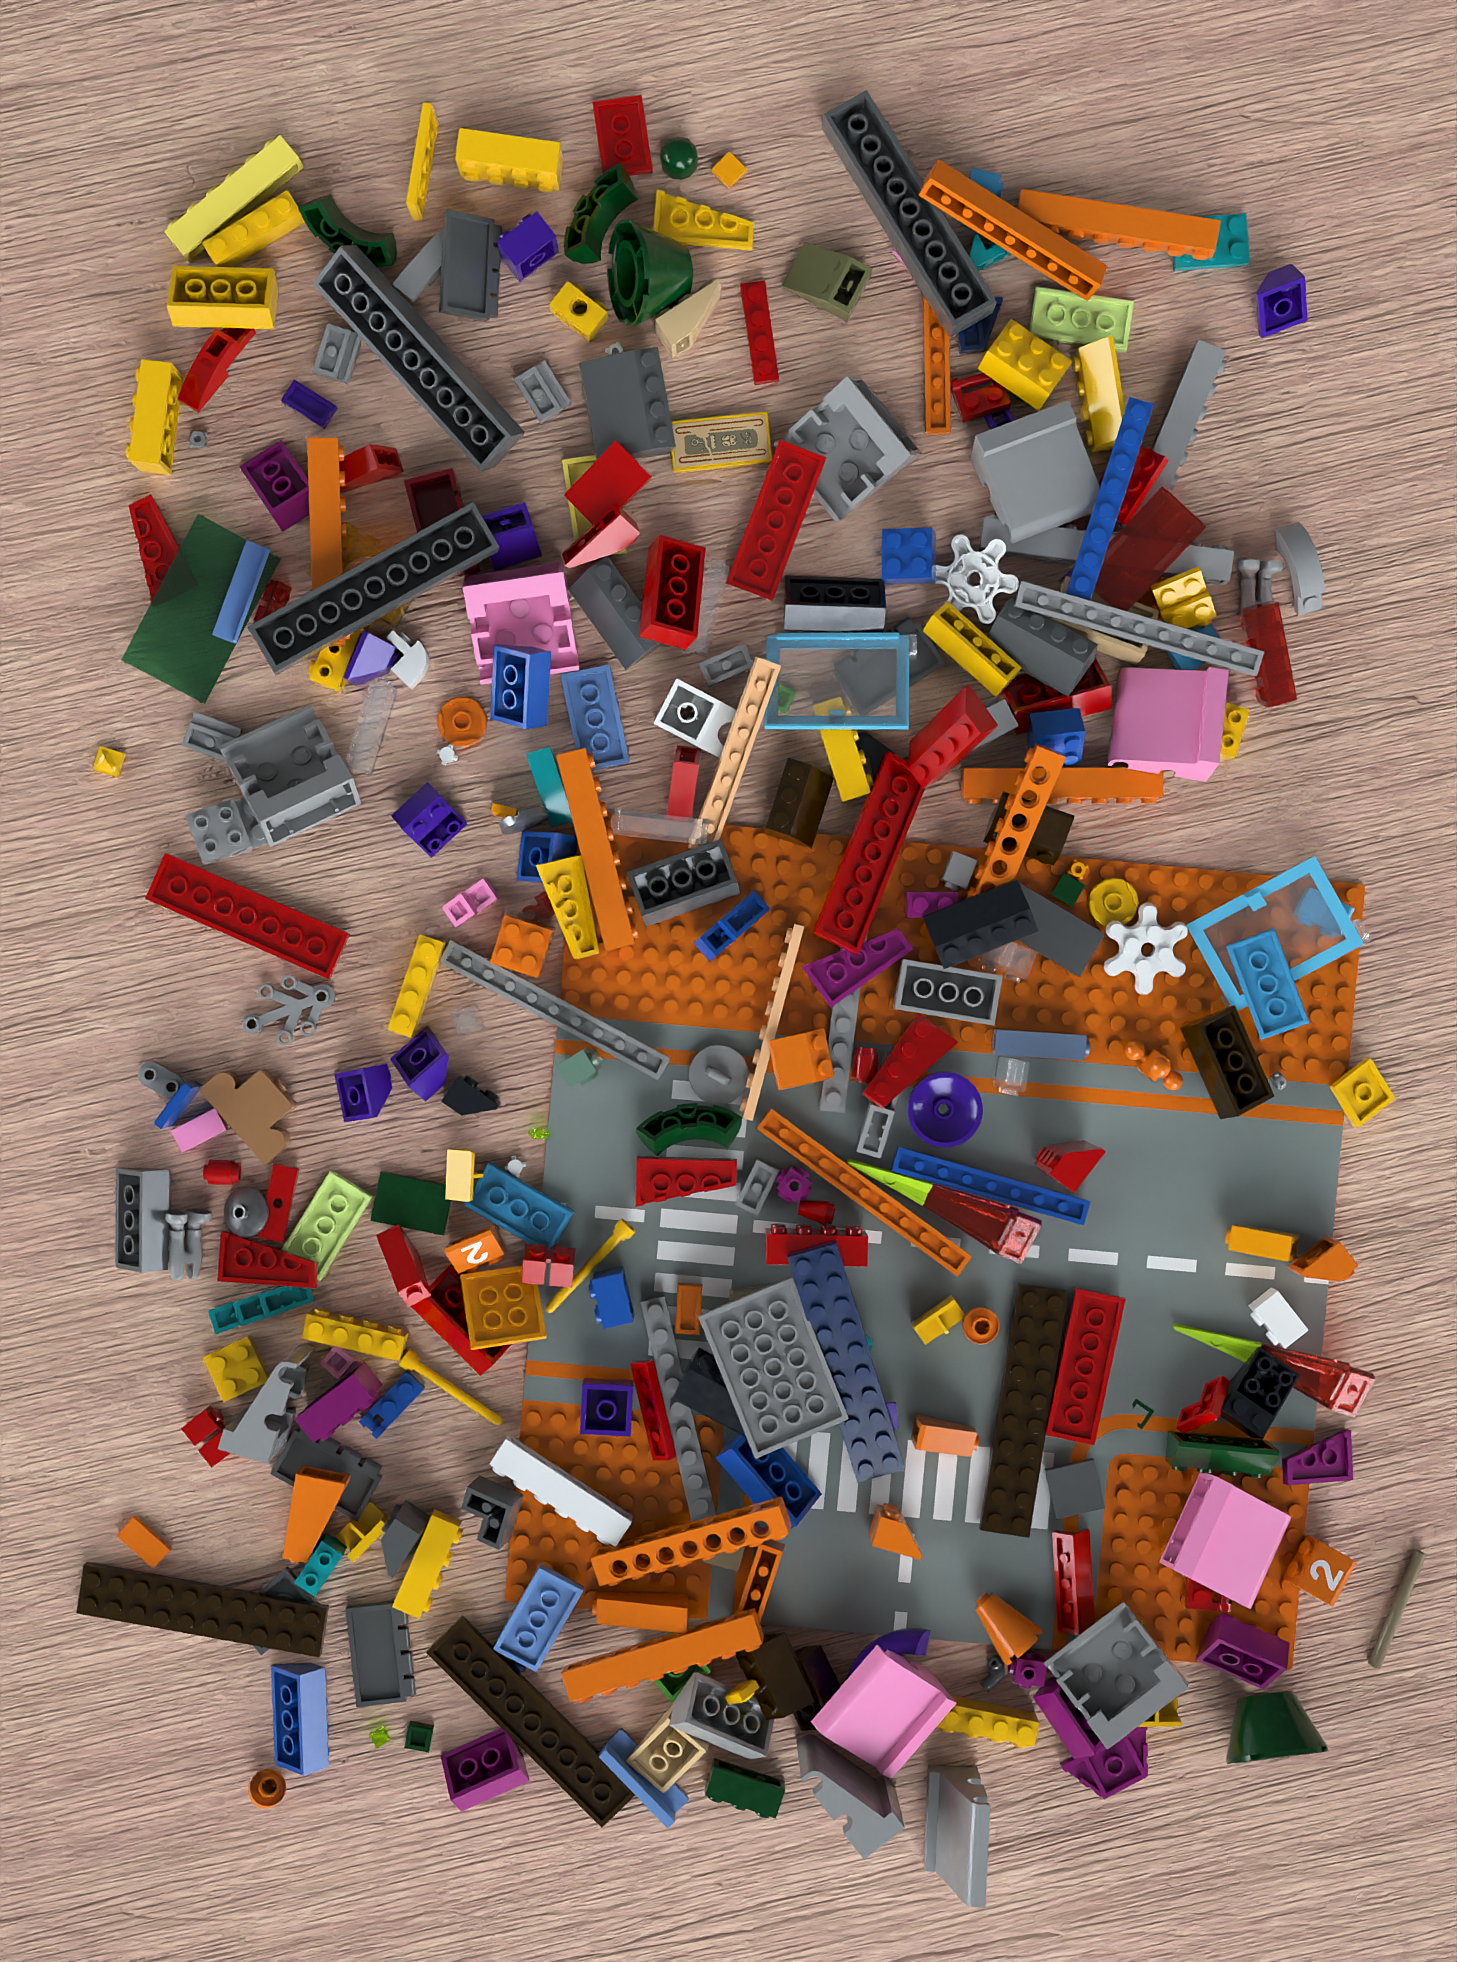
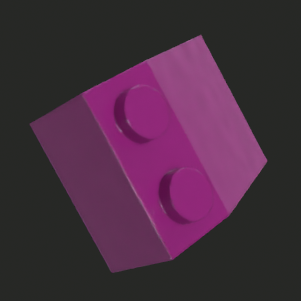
[239,440,310,532]

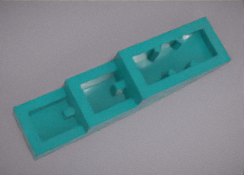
[207,1286,314,1334]

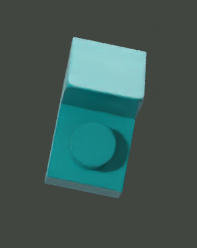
[969,233,1010,272]

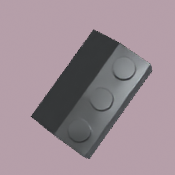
[381,1500,430,1578]

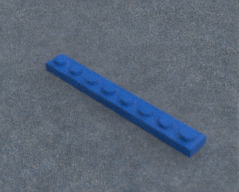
[1066,397,1154,601]
[891,1146,1091,1225]

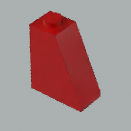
[339,444,404,493]
[667,745,702,823]
[376,1224,431,1307]

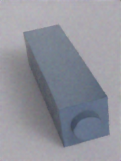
[992,1029,1090,1060]

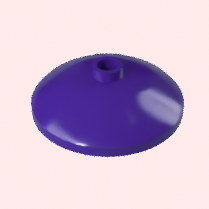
[907,1072,983,1147]

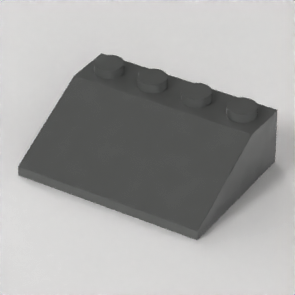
[579,347,676,460]

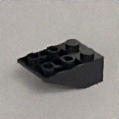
[1220,1347,1300,1439]

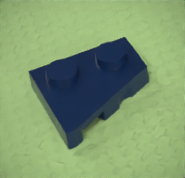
[957,296,1003,354]

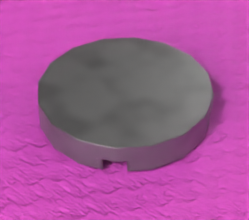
[499,806,549,835]

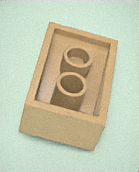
[626,1704,710,1794]

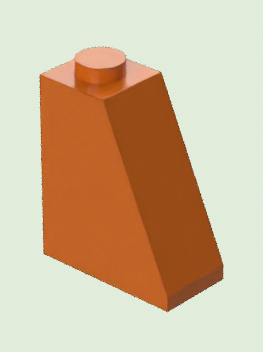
[911,1414,980,1457]

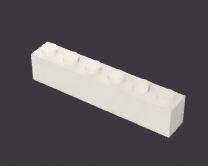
[490,1434,633,1547]

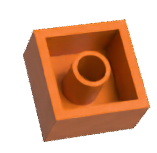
[490,913,555,978]

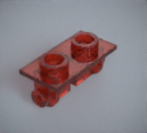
[253,579,292,622]

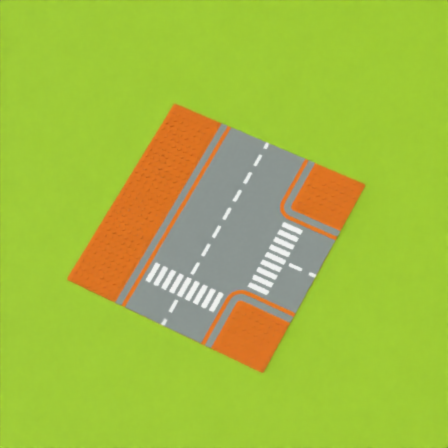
[505,814,1365,1671]

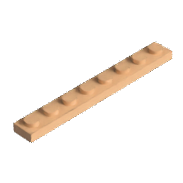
[688,657,781,849]
[739,924,804,1121]

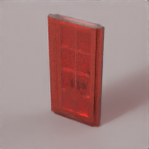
[1094,486,1206,611]

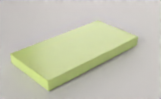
[1029,286,1134,352]
[281,1170,374,1281]

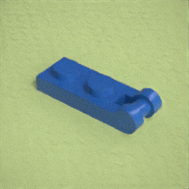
[359,1370,425,1439]

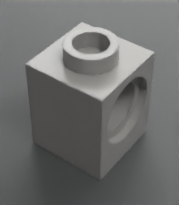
[940,851,977,892]

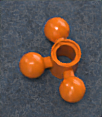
[1125,1040,1183,1091]

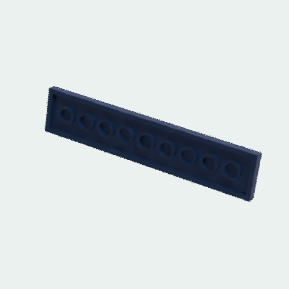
[787,1240,905,1483]

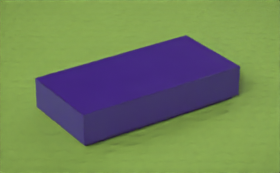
[281,380,338,429]

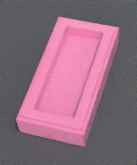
[171,1108,228,1153]

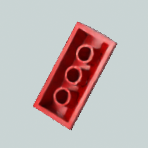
[1002,657,1112,735]
[908,685,998,788]
[1034,1140,1106,1192]
[410,1264,512,1376]

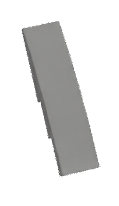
[392,228,443,303]
[856,1052,899,1159]

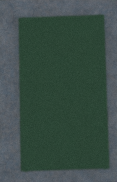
[121,514,281,704]

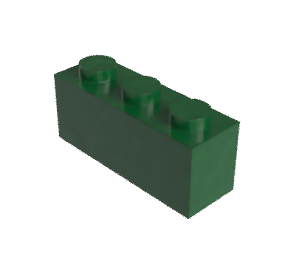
[705,1758,785,1818]

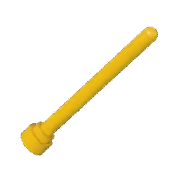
[545,1218,636,1313]
[398,1348,503,1426]

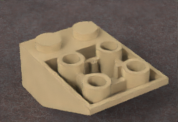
[655,278,721,359]

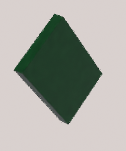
[370,1171,452,1236]

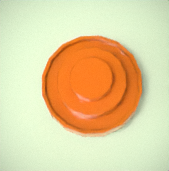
[962,1306,1000,1344]
[248,1769,286,1809]

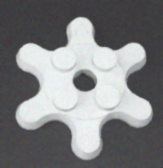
[935,534,1020,624]
[1104,902,1188,995]

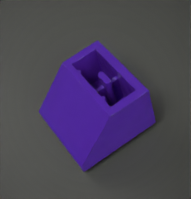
[482,502,542,571]
[391,782,467,858]

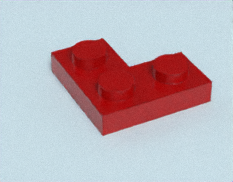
[1176,1375,1230,1434]

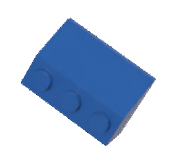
[490,644,551,729]

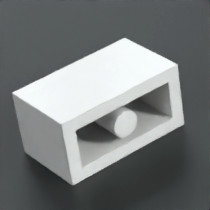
[1248,1287,1308,1349]

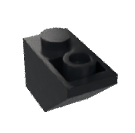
[441,1075,501,1116]

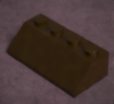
[1180,1005,1275,1119]

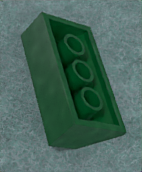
[1165,1431,1280,1478]

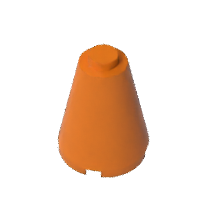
[975,1592,1043,1666]

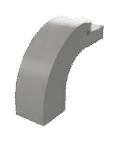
[1275,522,1325,616]

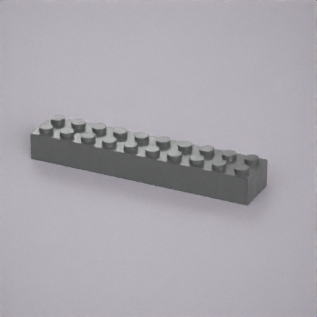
[822,90,997,338]
[312,245,525,471]
[248,502,499,676]

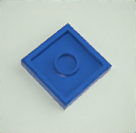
[154,1081,203,1129]

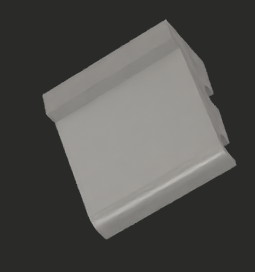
[774,376,922,522]
[970,401,1100,544]
[219,704,361,847]
[218,1344,316,1464]
[1044,1601,1188,1750]
[796,1734,905,1859]
[923,1765,990,1908]

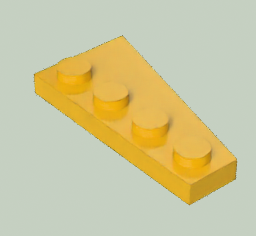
[536,855,599,959]

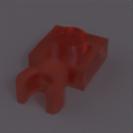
[522,890,555,922]

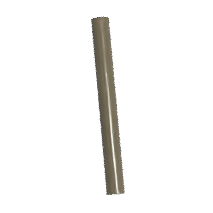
[1368,1549,1426,1669]

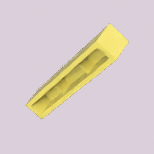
[164,135,304,263]

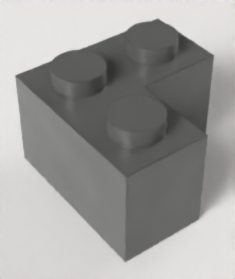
[461,1475,524,1550]

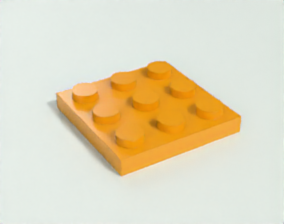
[460,1266,547,1350]

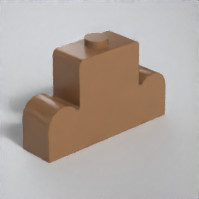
[198,1069,297,1165]

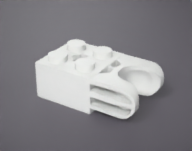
[653,678,737,758]

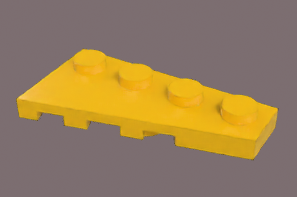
[653,189,754,251]

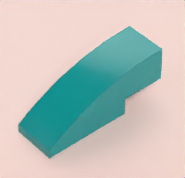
[526,747,573,828]

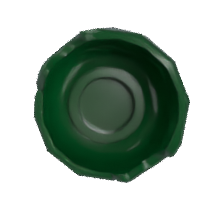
[660,136,698,180]

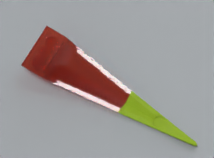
[847,1159,1042,1264]
[1173,1323,1375,1418]

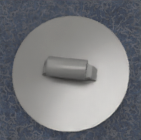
[689,1045,749,1105]

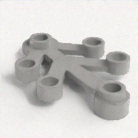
[243,975,335,1046]

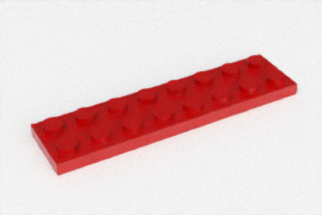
[812,752,926,954]
[145,853,350,979]

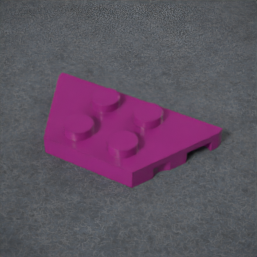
[1060,1727,1148,1800]

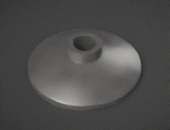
[224,1187,269,1237]

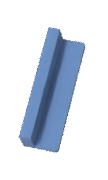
[212,540,271,644]
[599,1728,689,1829]

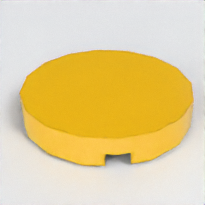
[1088,878,1139,926]

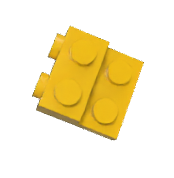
[1151,566,1217,629]

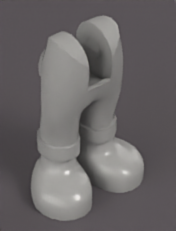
[1237,559,1284,631]
[165,1209,212,1280]

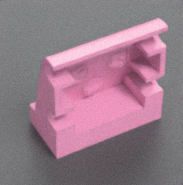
[462,561,579,685]
[1107,667,1229,782]
[1159,1472,1291,1609]
[811,1645,957,1778]

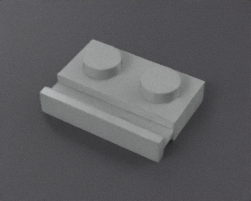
[312,323,363,385]
[514,360,571,424]
[182,712,243,762]

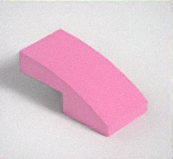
[442,878,500,928]
[320,1346,377,1380]

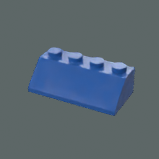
[715,1434,822,1529]
[271,1663,329,1776]

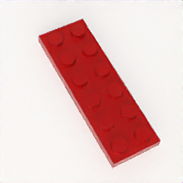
[726,439,827,601]
[1045,1287,1126,1445]

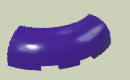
[846,1628,931,1680]

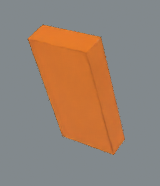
[675,1283,703,1335]
[116,1515,172,1569]

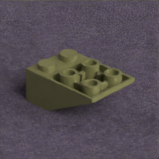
[781,242,873,322]

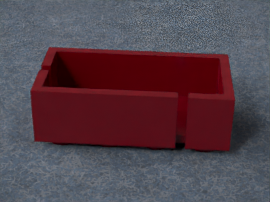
[404,468,481,580]

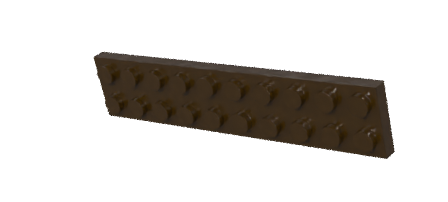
[979,1283,1068,1538]
[76,1562,329,1657]
[426,1615,635,1828]

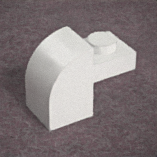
[386,631,429,690]

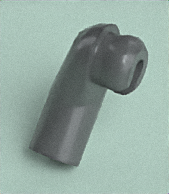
[980,1655,1005,1692]

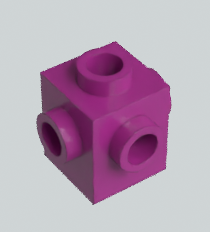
[775,1165,812,1203]
[1008,1649,1047,1689]

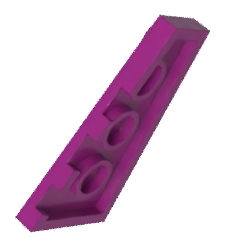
[801,929,913,1007]

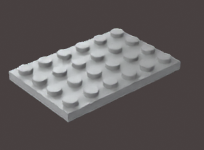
[698,1277,849,1459]

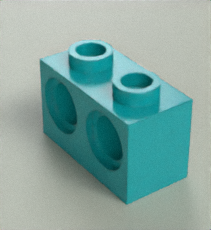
[294,1533,347,1597]

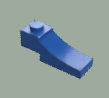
[694,891,770,962]

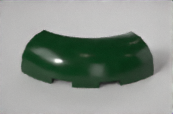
[564,163,638,264]
[298,194,397,267]
[636,1103,742,1156]

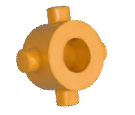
[1067,859,1088,880]

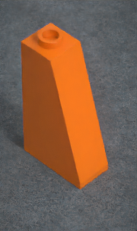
[282,1465,351,1564]
[592,1591,688,1633]

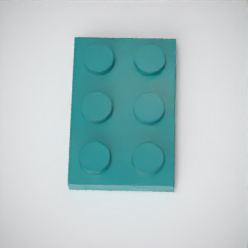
[1172,213,1250,271]

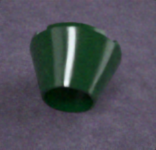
[607,220,693,327]
[1226,1691,1328,1764]

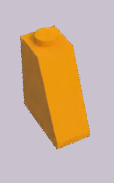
[1225,1224,1300,1262]

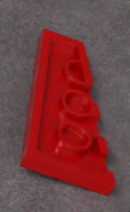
[862,1013,959,1108]
[635,1156,737,1207]

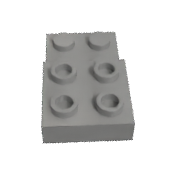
[185,798,268,864]

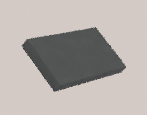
[1018,883,1105,977]

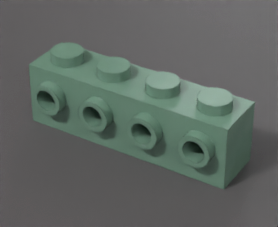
[556,1046,602,1088]

